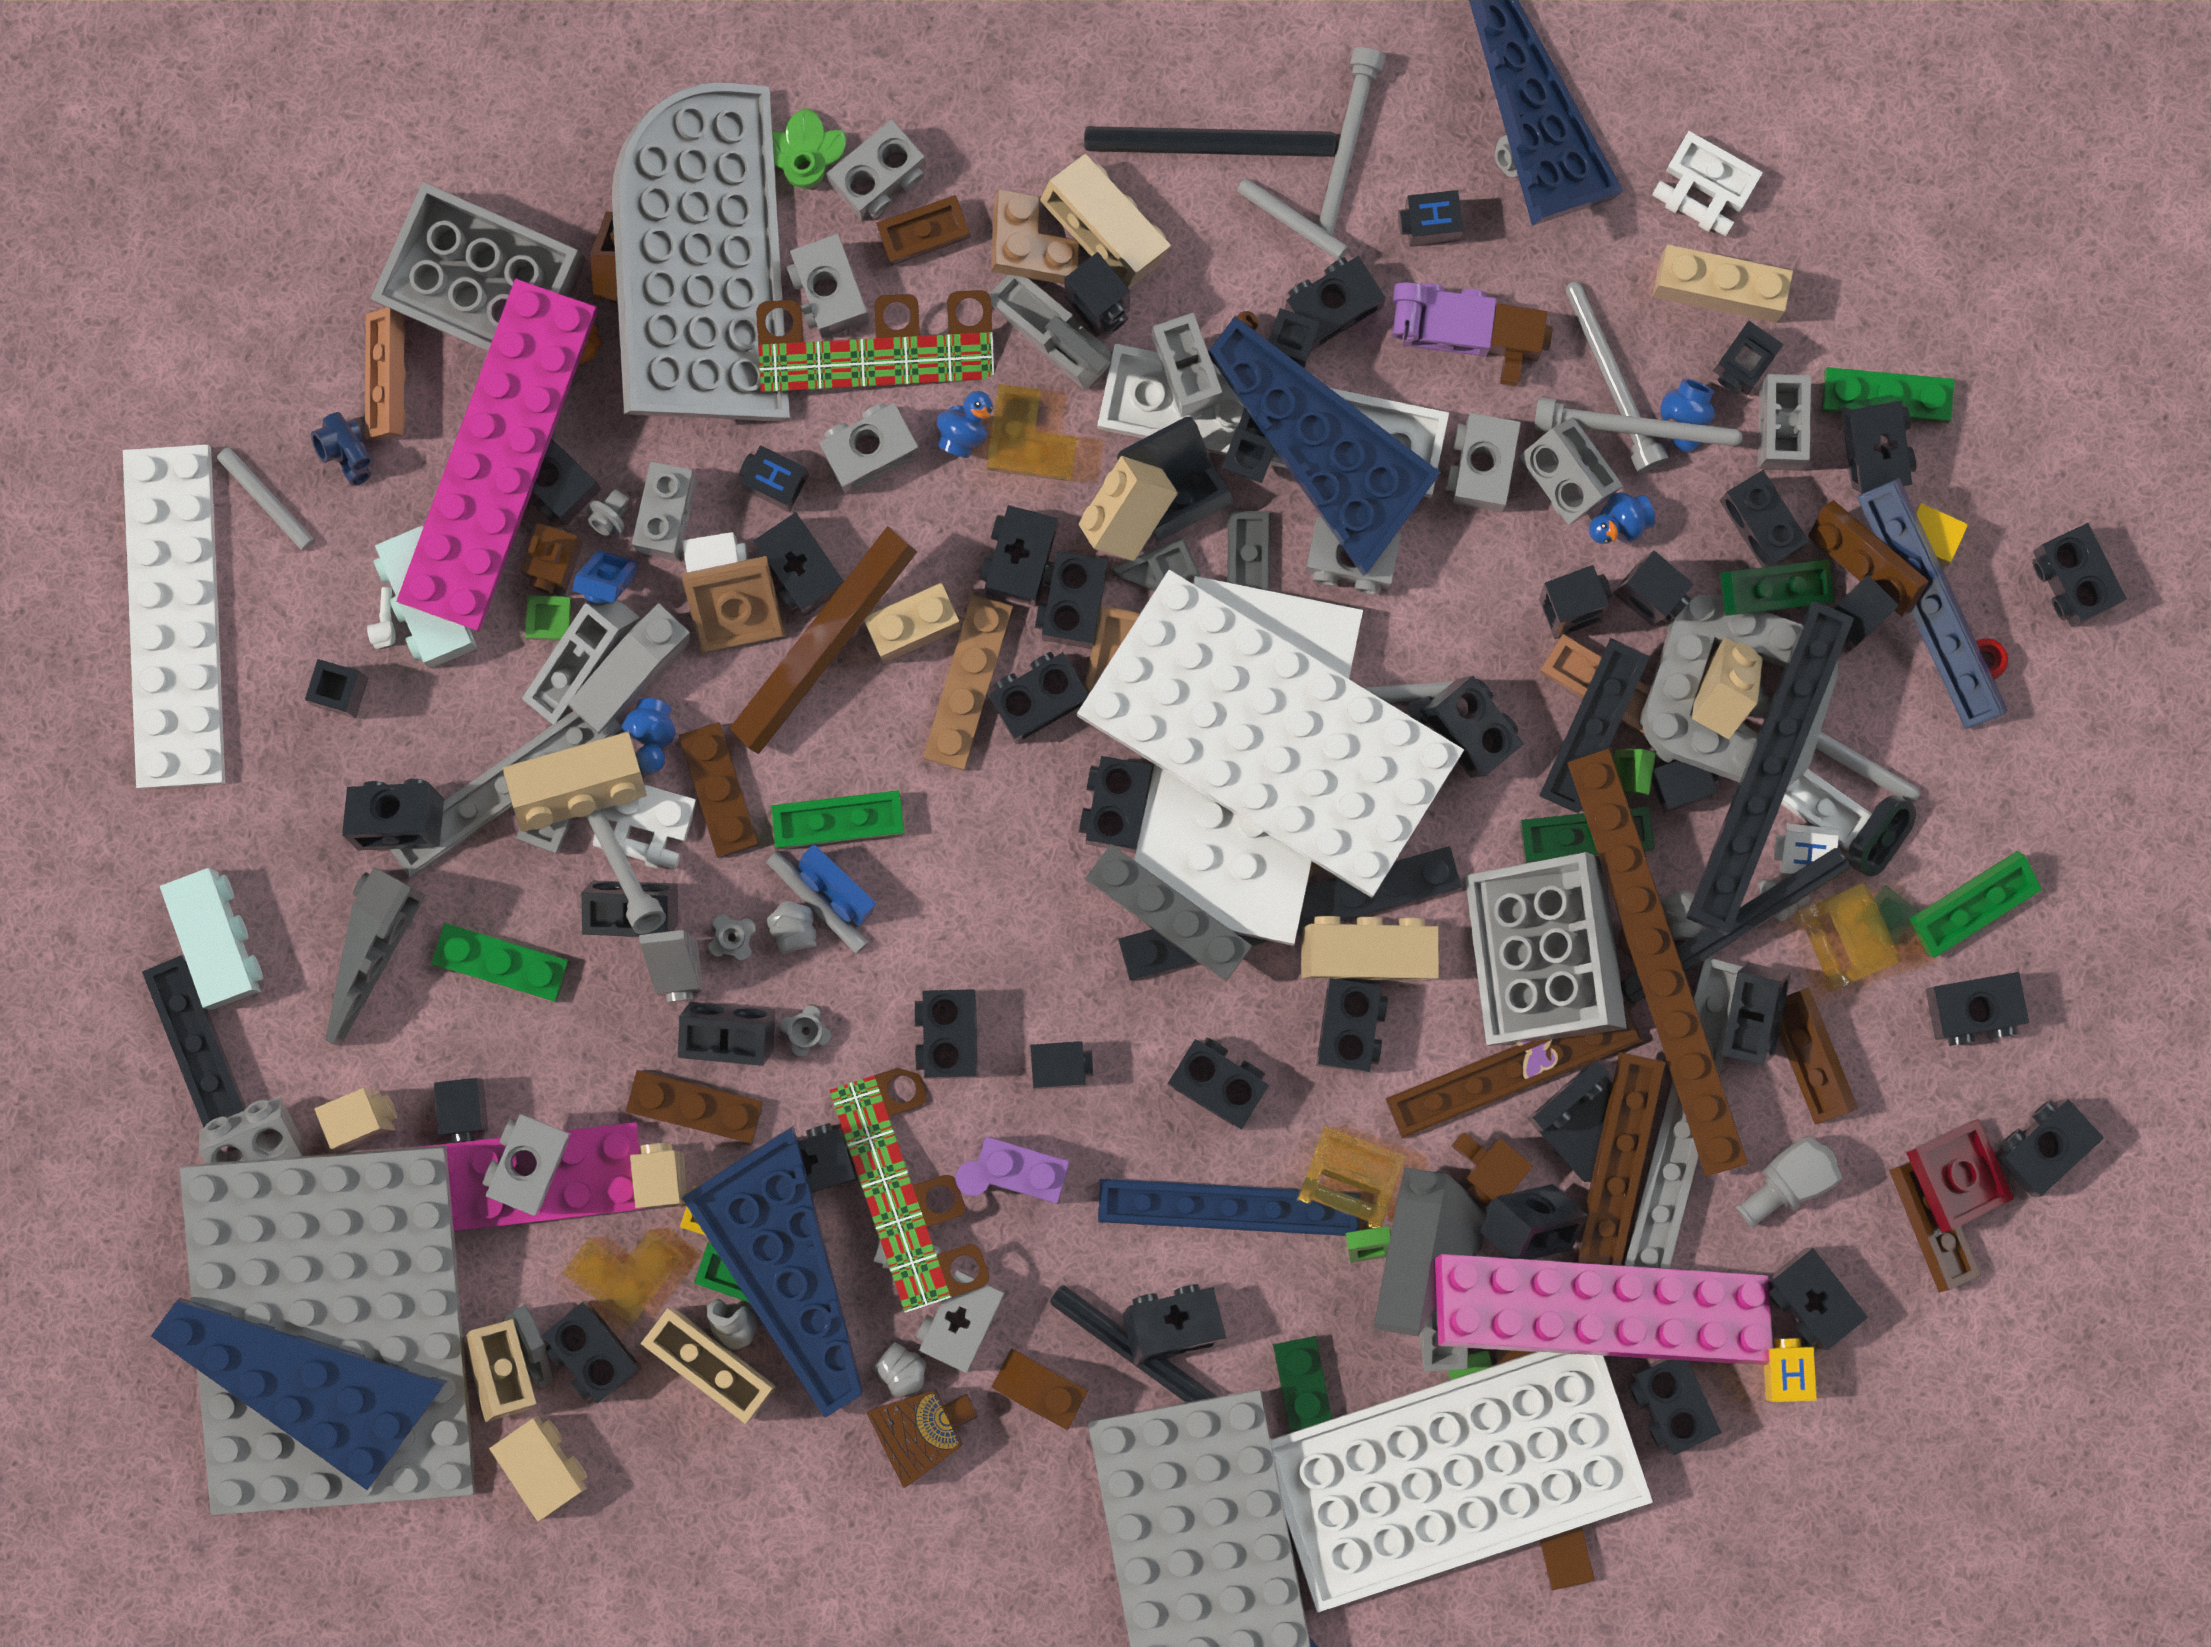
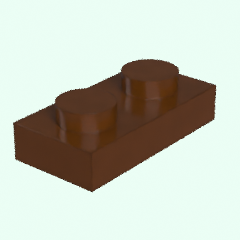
[876,195,971,266]

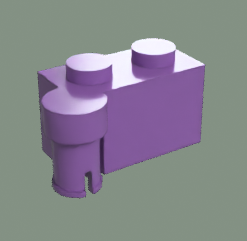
[1391,282,1496,357]
[956,1137,1070,1204]

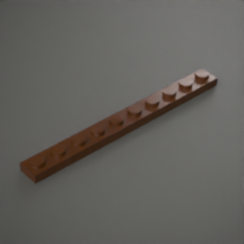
[1567,749,1748,1177]

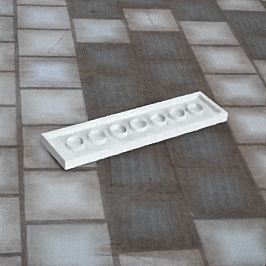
[1097,344,1449,498]
[123,445,225,790]

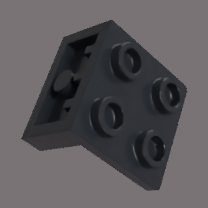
[1527,1060,1612,1182]

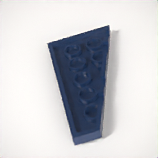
[1469,0,1624,226]
[1208,316,1441,577]
[681,1125,863,1418]
[151,1298,447,1490]

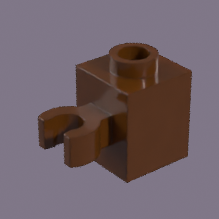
[1488,303,1553,387]
[520,523,583,594]
[1451,1132,1533,1208]

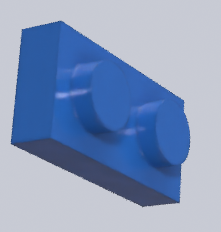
[572,550,639,604]
[798,844,877,927]

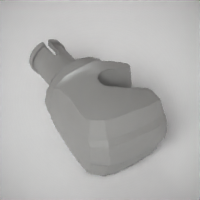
[1736,1136,1843,1229]

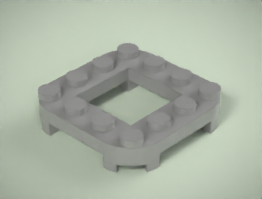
[1639,595,1838,786]

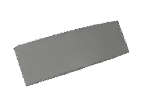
[989,275,1112,391]

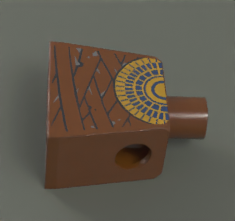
[866,1389,978,1488]

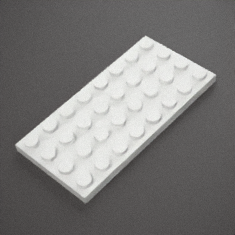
[1077,570,1464,898]
[1271,1352,1653,1613]

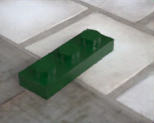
[1720,559,1835,616]
[1519,806,1655,864]

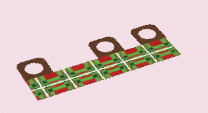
[756,290,994,392]
[829,1068,989,1313]

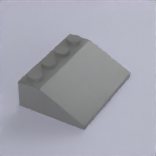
[370,182,587,351]
[1465,852,1627,1046]

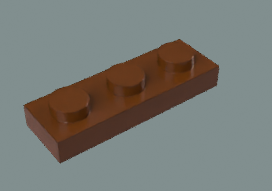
[1808,500,1929,617]
[679,722,759,858]
[1779,987,1858,1125]
[626,1070,763,1144]
[1889,1161,1981,1293]

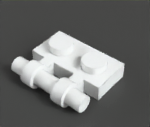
[1652,131,1763,237]
[593,785,697,870]

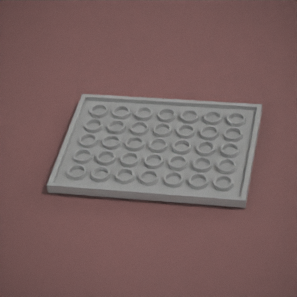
[180,1145,476,1515]

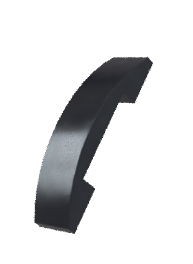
[1222,308,1320,483]

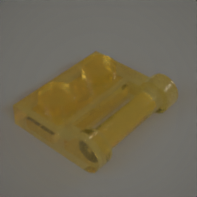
[1794,882,1901,993]
[1298,1125,1406,1228]

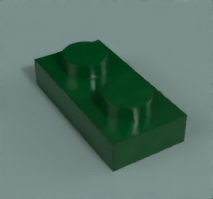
[1272,1336,1332,1431]

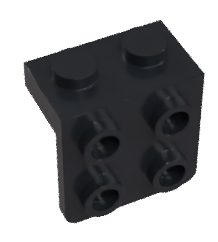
[1117,416,1234,542]

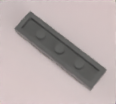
[1085,844,1252,982]

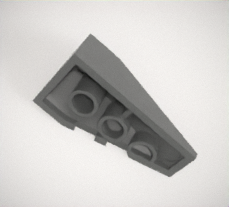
[325,867,426,1046]
[1374,1167,1487,1336]

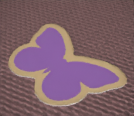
[1516,1039,1558,1079]

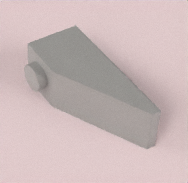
[521,599,640,725]
[568,603,690,735]
[639,930,703,1003]

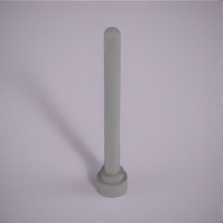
[1318,47,1386,236]
[1566,282,1669,473]
[1535,397,1742,446]
[1746,686,1920,803]
[586,809,666,934]

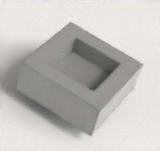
[516,818,572,854]

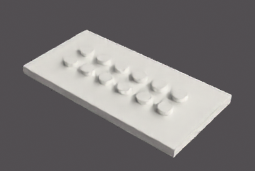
[1124,576,1363,946]

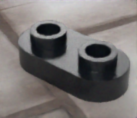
[1848,795,1916,877]

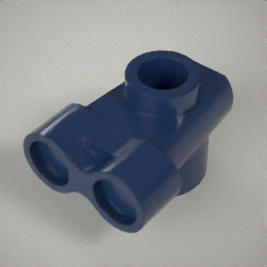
[311,412,373,486]

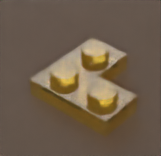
[987,384,1077,482]
[563,1229,686,1326]

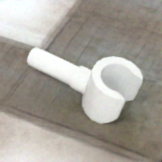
[367,587,396,649]

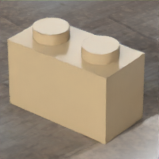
[1078,456,1178,561]
[864,583,961,664]
[1692,637,1763,739]
[314,1088,397,1151]
[630,1143,687,1209]
[463,1319,536,1423]
[489,1416,587,1522]

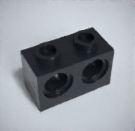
[1064,252,1130,336]
[1719,470,1809,568]
[2032,523,2127,627]
[1035,551,1108,649]
[1539,565,1613,639]
[989,652,1088,744]
[1420,676,1524,778]
[1079,756,1152,853]
[581,880,678,937]
[1721,962,1791,1065]
[1316,978,1388,1073]
[915,989,978,1079]
[678,1002,775,1066]
[1167,1037,1269,1131]
[542,1301,643,1404]
[1629,1359,1722,1455]

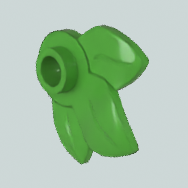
[772,108,846,189]

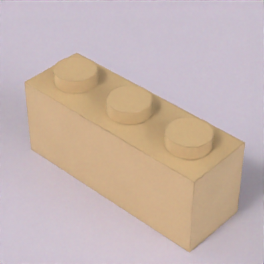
[1040,153,1171,289]
[1652,244,1793,323]
[502,732,647,832]
[1301,916,1439,981]
[641,1307,777,1424]

